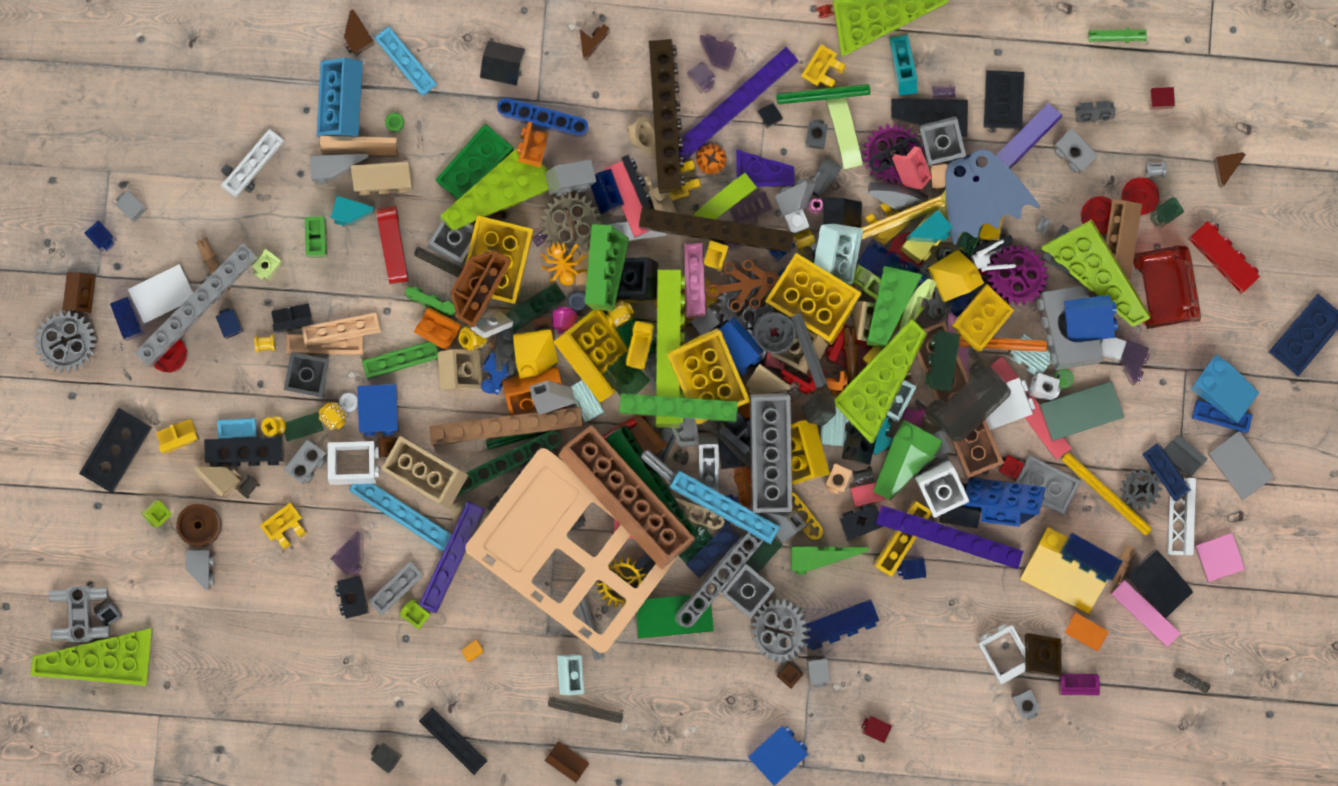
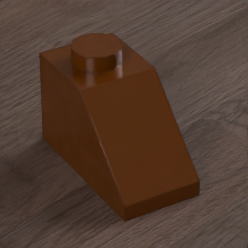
[344,9,375,56]

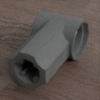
[813,157,842,198]

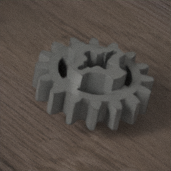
[1119,468,1162,510]

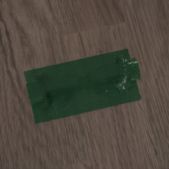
[678,525,713,564]

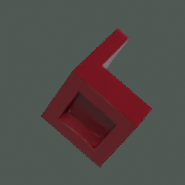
[1149,87,1175,110]

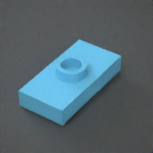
[217,418,257,439]

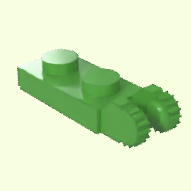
[405,286,456,317]

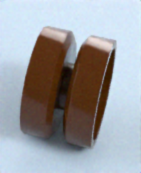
[176,504,222,547]

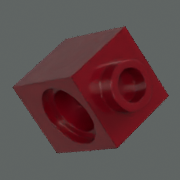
[861,716,892,743]

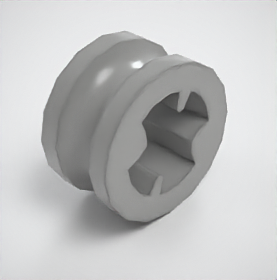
[1035,216,1051,235]

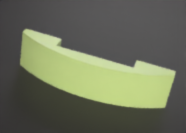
[826,98,863,170]
[900,279,937,331]

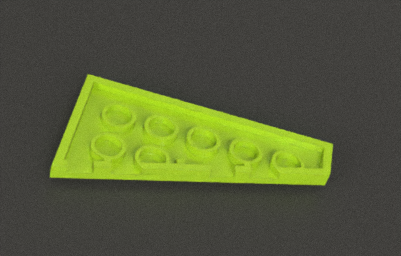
[832,0,948,58]
[440,149,549,231]
[1041,220,1151,327]
[832,319,927,443]
[31,628,153,686]

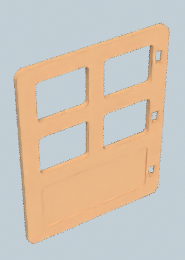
[465,448,678,653]

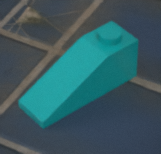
[889,35,918,96]

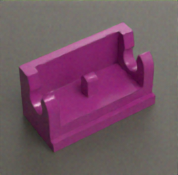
[1059,674,1100,695]

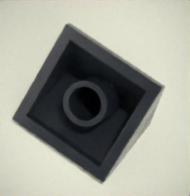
[480,41,525,86]

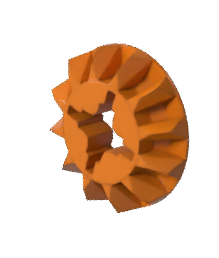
[696,144,727,175]

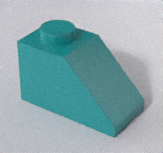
[330,196,375,227]
[907,210,953,243]

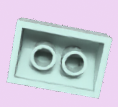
[814,224,863,285]

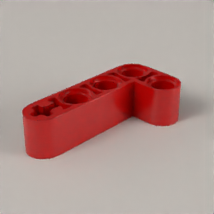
[376,206,409,284]

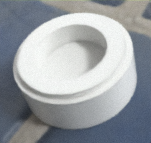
[339,393,358,412]

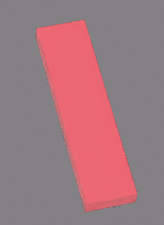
[604,161,650,238]

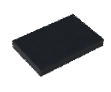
[983,70,1024,130]

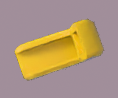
[626,321,654,370]

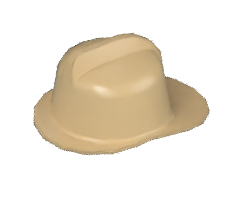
[627,116,656,158]

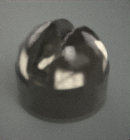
[672,449,689,465]

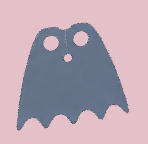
[946,149,1040,245]

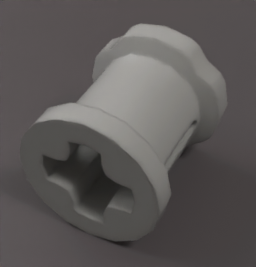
[1145,161,1167,178]

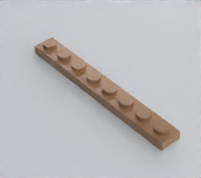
[429,407,583,446]

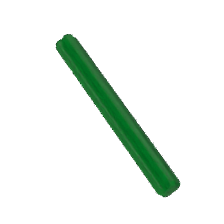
[776,84,871,105]

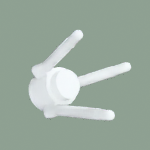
[971,240,1016,272]

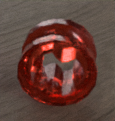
[816,4,835,19]

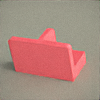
[892,147,932,189]

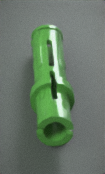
[1088,28,1147,43]

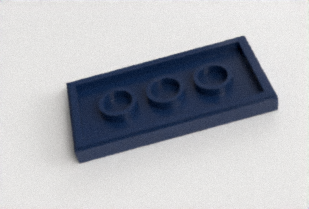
[1268,294,1338,377]

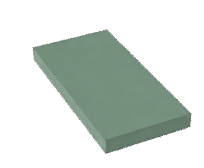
[1039,381,1124,441]

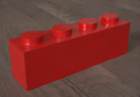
[1188,221,1260,294]

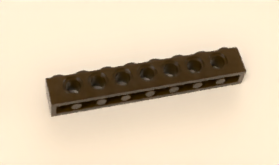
[649,39,685,194]
[639,208,794,253]

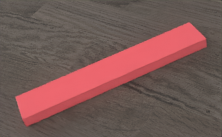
[987,356,1072,460]

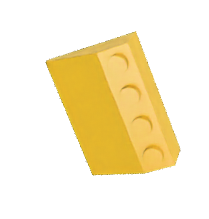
[466,215,535,304]
[765,253,862,345]
[553,309,641,403]
[667,329,750,425]
[1020,527,1117,614]

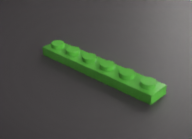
[619,393,738,422]

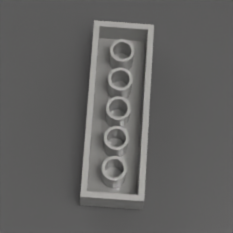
[750,393,792,513]

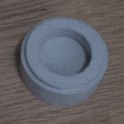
[568,292,586,312]

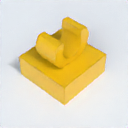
[793,229,816,254]

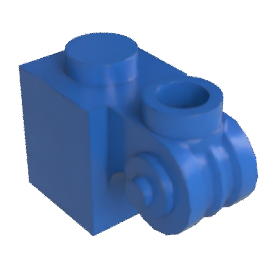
[481,352,509,395]

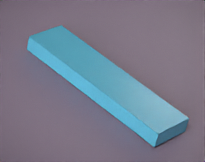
[374,26,437,97]

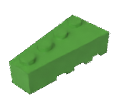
[585,224,629,311]
[867,266,922,348]

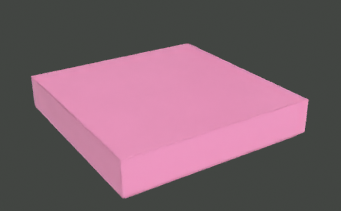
[1195,533,1245,582]

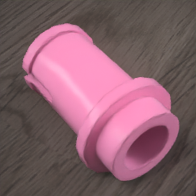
[808,198,823,214]

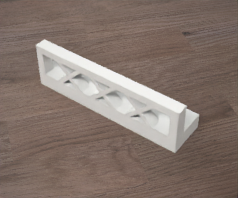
[1167,478,1196,556]

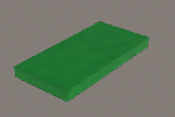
[435,123,514,200]
[635,593,714,639]

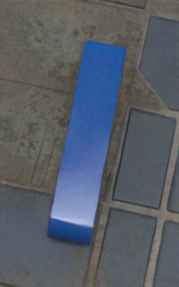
[497,98,588,137]

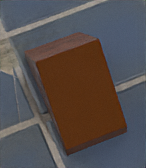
[1213,152,1246,188]

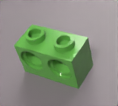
[305,216,327,258]

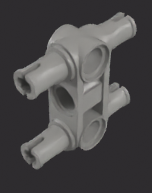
[49,586,110,643]

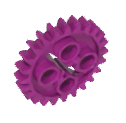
[862,123,924,185]
[986,244,1049,307]

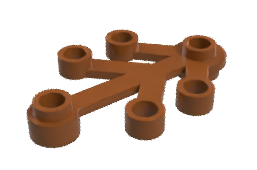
[706,259,780,312]

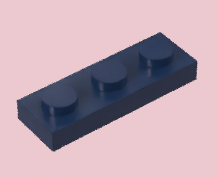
[1142,443,1192,501]
[686,524,740,578]

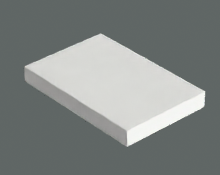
[128,264,194,324]

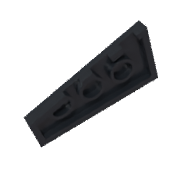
[891,98,968,138]

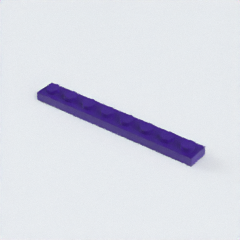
[680,47,799,161]
[875,505,1024,569]

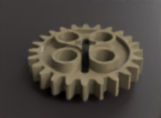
[540,193,602,255]

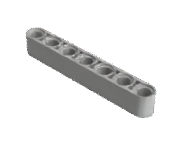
[675,531,763,627]

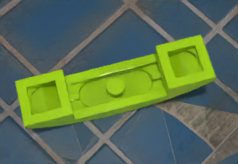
[692,173,757,220]

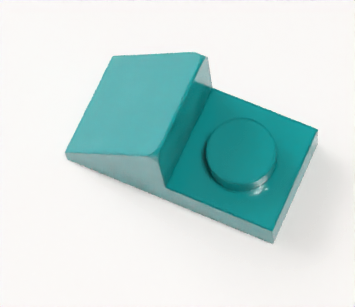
[873,417,894,455]

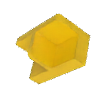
[704,240,729,272]
[156,419,200,454]

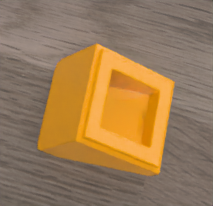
[461,640,484,662]

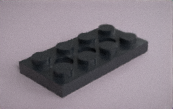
[79,408,153,493]

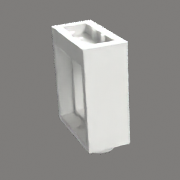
[328,441,379,485]
[977,624,1025,684]

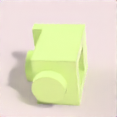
[252,249,283,280]

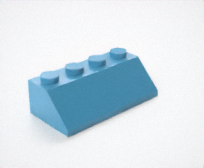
[317,58,363,137]

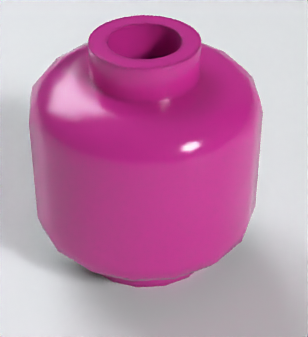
[552,307,577,334]

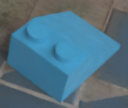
[1190,354,1259,423]

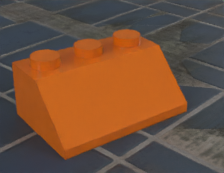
[502,367,568,416]

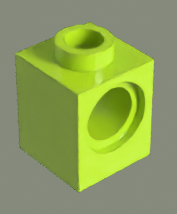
[141,500,172,528]

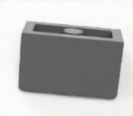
[1164,435,1208,477]

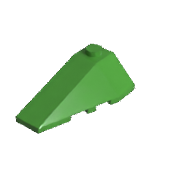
[873,420,943,500]
[791,547,869,575]

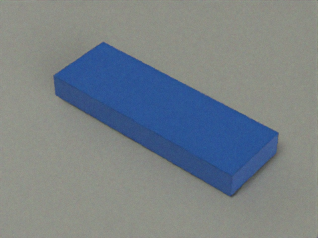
[1191,400,1253,433]

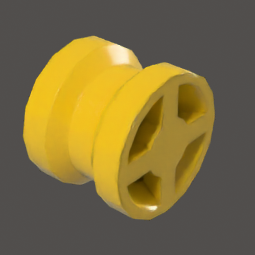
[261,416,286,437]

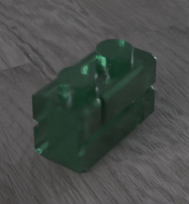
[1150,197,1184,228]

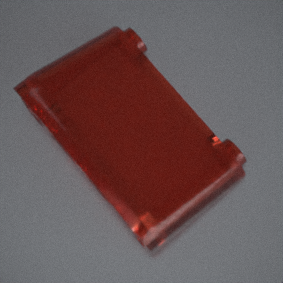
[1133,245,1201,329]

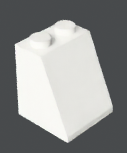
[914,458,969,518]

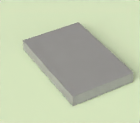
[1208,431,1274,500]
[1015,455,1081,515]

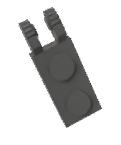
[495,329,516,375]

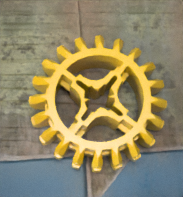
[596,557,647,608]

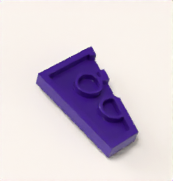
[736,149,795,187]

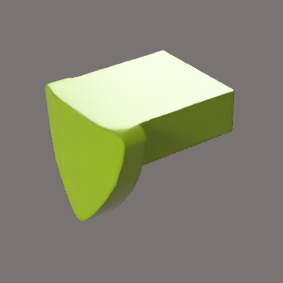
[399,599,431,630]

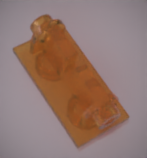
[734,466,751,507]

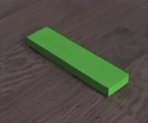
[362,341,439,380]

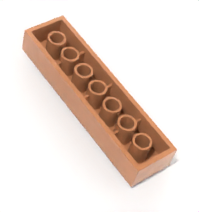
[916,321,1004,479]
[558,425,695,569]

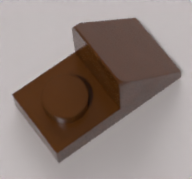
[580,24,610,61]

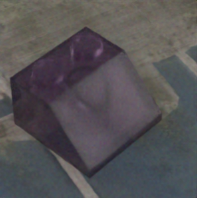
[330,531,364,576]

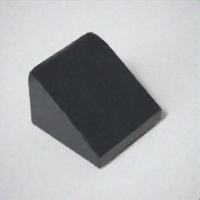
[757,103,783,129]
[94,598,122,626]

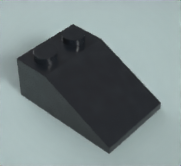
[616,257,659,301]
[1126,549,1193,618]

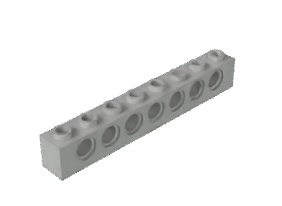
[135,243,259,367]

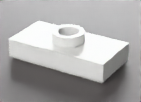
[471,312,513,338]

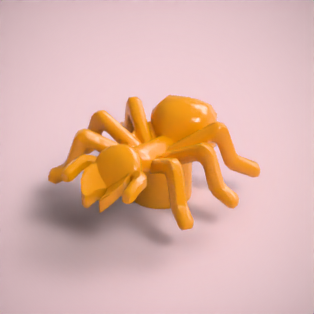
[540,242,588,286]

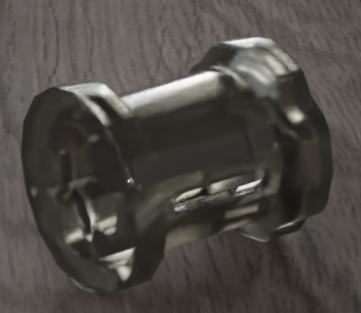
[852,466,875,487]
[235,474,261,499]

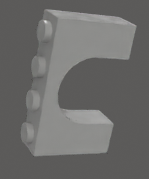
[1037,286,1104,370]

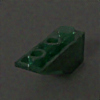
[505,283,566,332]

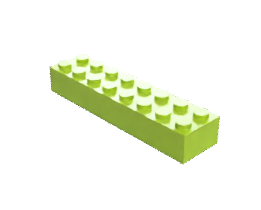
[656,270,685,428]

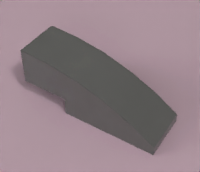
[868,182,928,212]

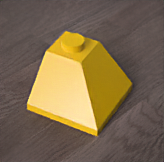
[928,250,984,302]
[513,329,559,379]

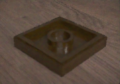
[1025,633,1062,677]

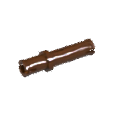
[843,326,859,385]

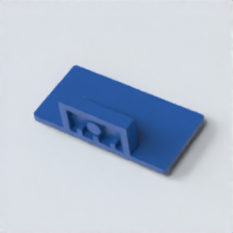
[963,477,1045,527]

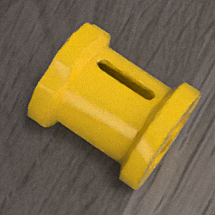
[254,334,276,353]

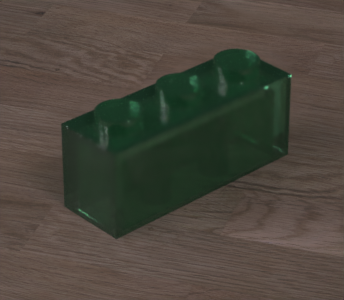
[924,331,961,393]

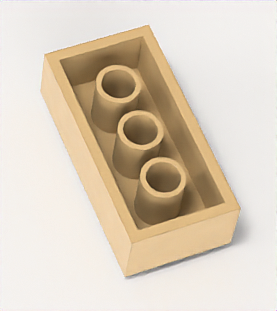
[381,436,468,509]

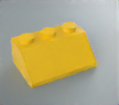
[791,419,830,486]

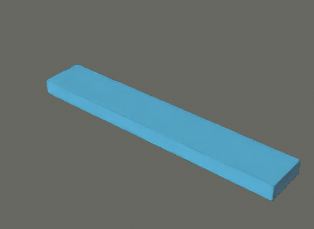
[669,470,780,545]
[349,484,452,552]

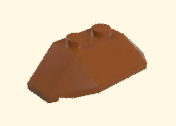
[451,250,511,327]

